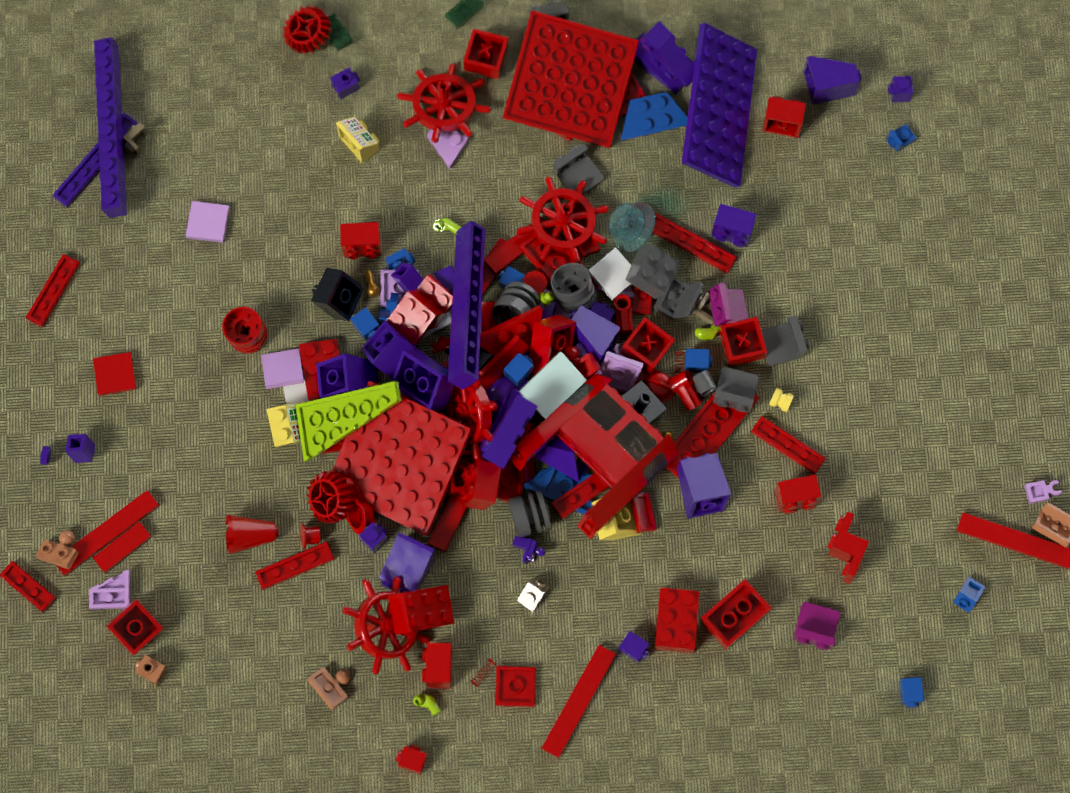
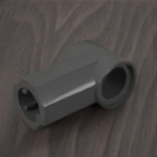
[693,370,717,399]

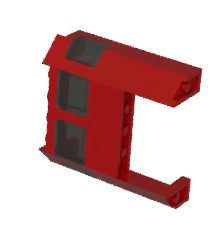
[509,374,678,540]

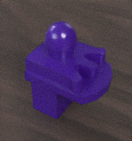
[512,535,546,564]

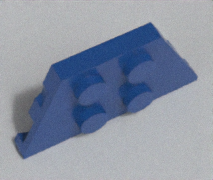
[621,92,687,141]
[524,466,592,515]

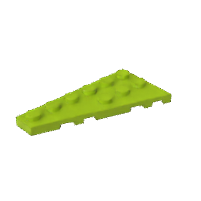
[295,381,401,462]

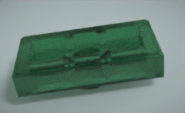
[445,0,484,29]
[328,13,353,51]

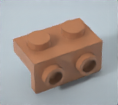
[1032,502,1070,548]

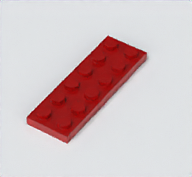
[299,339,346,455]
[666,391,760,479]

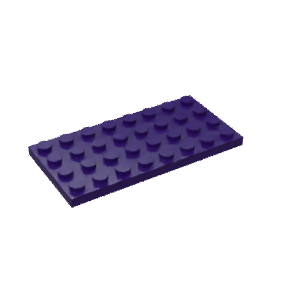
[682,23,758,188]

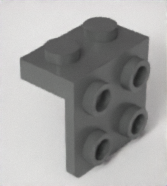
[553,143,604,195]
[653,276,703,320]
[761,315,809,366]
[713,367,759,412]

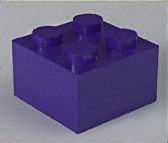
[712,203,757,247]

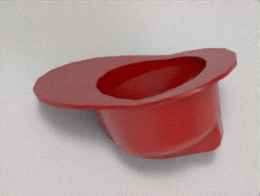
[634,369,675,403]
[345,494,376,534]

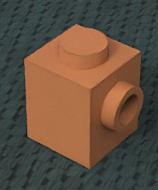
[135,655,168,686]

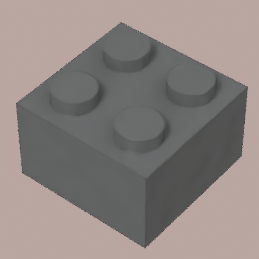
[625,243,680,299]

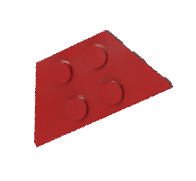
[480,305,543,357]

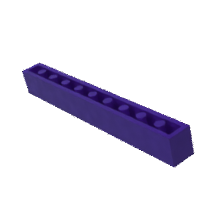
[94,37,127,218]
[448,221,485,390]

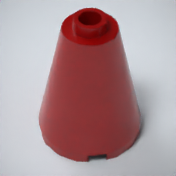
[225,515,279,554]

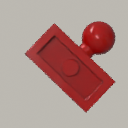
[564,346,601,379]

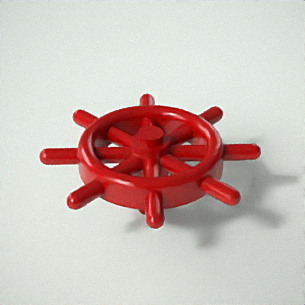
[397,63,491,143]
[517,176,609,264]
[442,371,498,461]
[342,577,430,675]

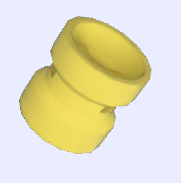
[769,388,794,413]

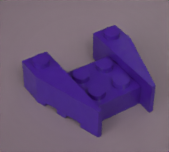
[633,21,695,94]
[479,389,538,468]

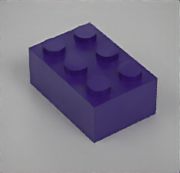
[392,350,454,410]

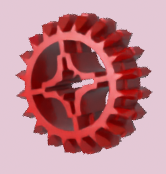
[283,5,332,55]
[306,471,354,524]

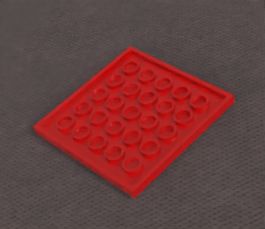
[502,10,639,148]
[332,381,473,536]

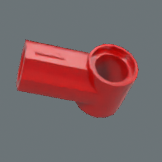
[614,294,634,334]
[669,370,703,411]

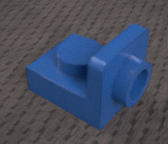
[887,124,917,152]
[385,248,416,270]
[378,293,399,322]
[953,577,985,612]

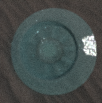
[608,202,655,252]

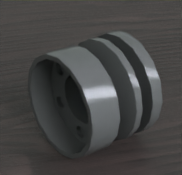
[551,263,597,313]
[491,281,541,325]
[508,490,551,538]

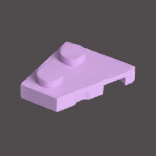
[427,130,469,169]
[89,570,130,610]

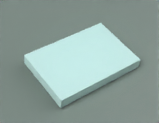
[518,352,586,420]

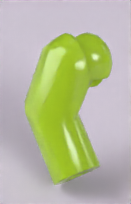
[433,218,461,234]
[539,292,556,305]
[695,323,720,340]
[413,694,441,716]

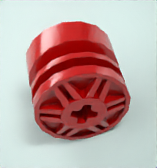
[222,306,268,354]

